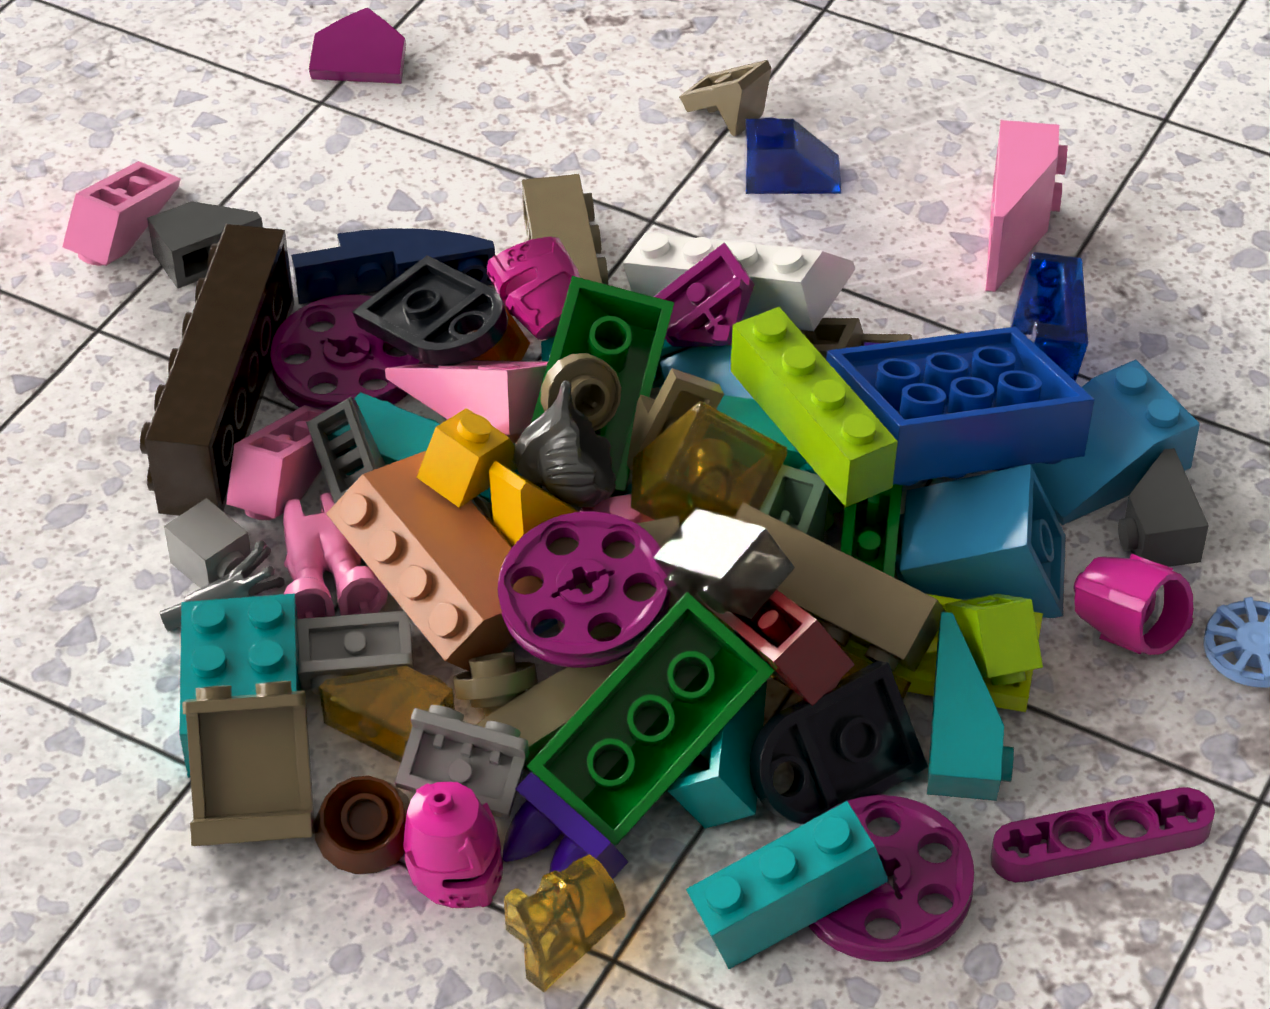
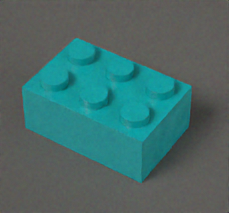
[179,593,302,778]

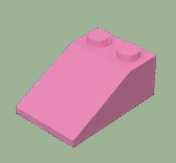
[985,120,1068,292]
[385,360,548,443]

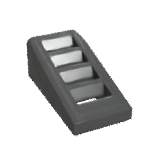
[306,397,386,504]

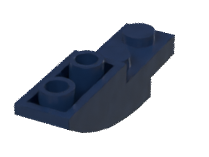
[291,228,495,305]

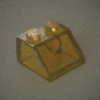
[631,401,787,551]

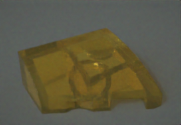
[504,854,626,992]

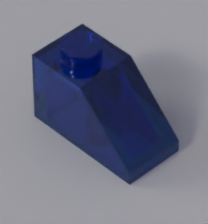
[744,117,841,194]

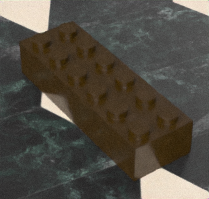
[140,224,294,516]

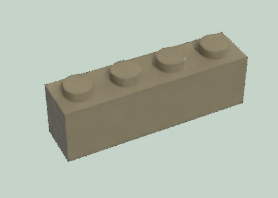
[522,174,608,340]
[710,503,946,672]

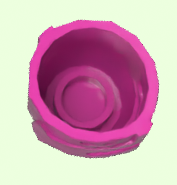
[487,237,580,340]
[1074,553,1194,655]
[403,782,503,908]

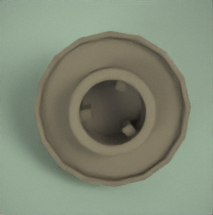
[541,353,621,431]
[453,652,538,716]

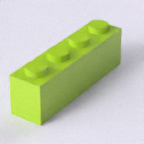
[731,307,898,507]

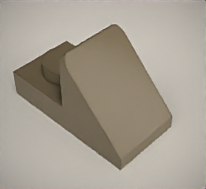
[679,60,772,136]
[627,368,724,485]

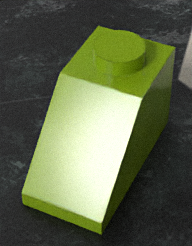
[945,594,1043,685]

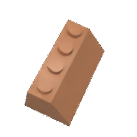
[326,450,544,671]

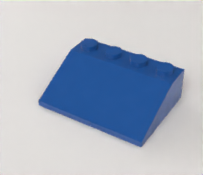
[826,327,1095,485]

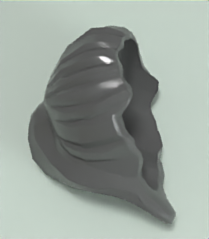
[513,380,616,507]

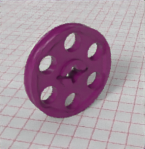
[270,295,424,411]
[498,511,671,668]
[808,795,974,962]

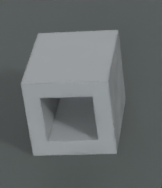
[164,498,251,588]

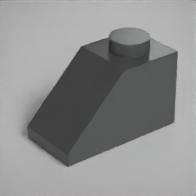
[147,201,263,288]
[1118,448,1209,567]

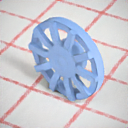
[1203,597,1270,688]

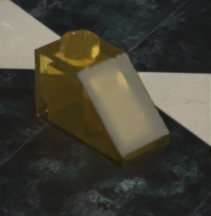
[319,666,455,763]

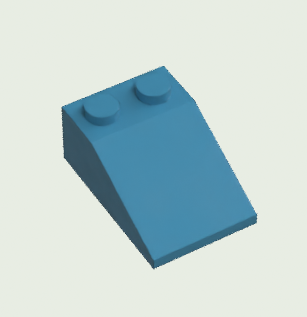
[1015,360,1200,525]

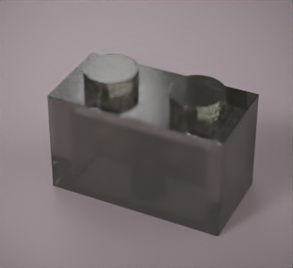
[653,508,795,619]

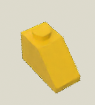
[416,408,517,508]
[489,461,579,546]

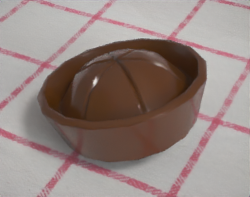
[314,776,410,874]

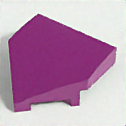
[309,7,406,84]
[654,242,755,347]

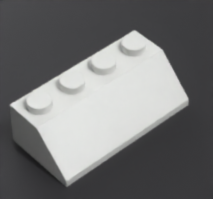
[623,233,855,331]

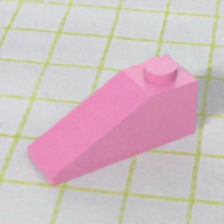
[62,161,181,266]
[226,405,325,520]

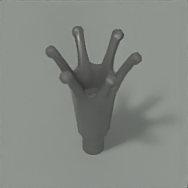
[160,540,285,632]

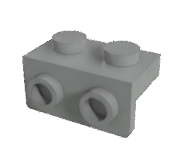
[297,610,415,695]
[395,705,529,819]

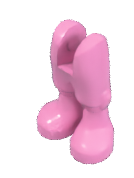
[283,492,388,619]

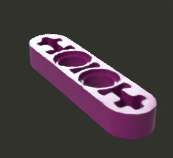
[990,787,1215,883]

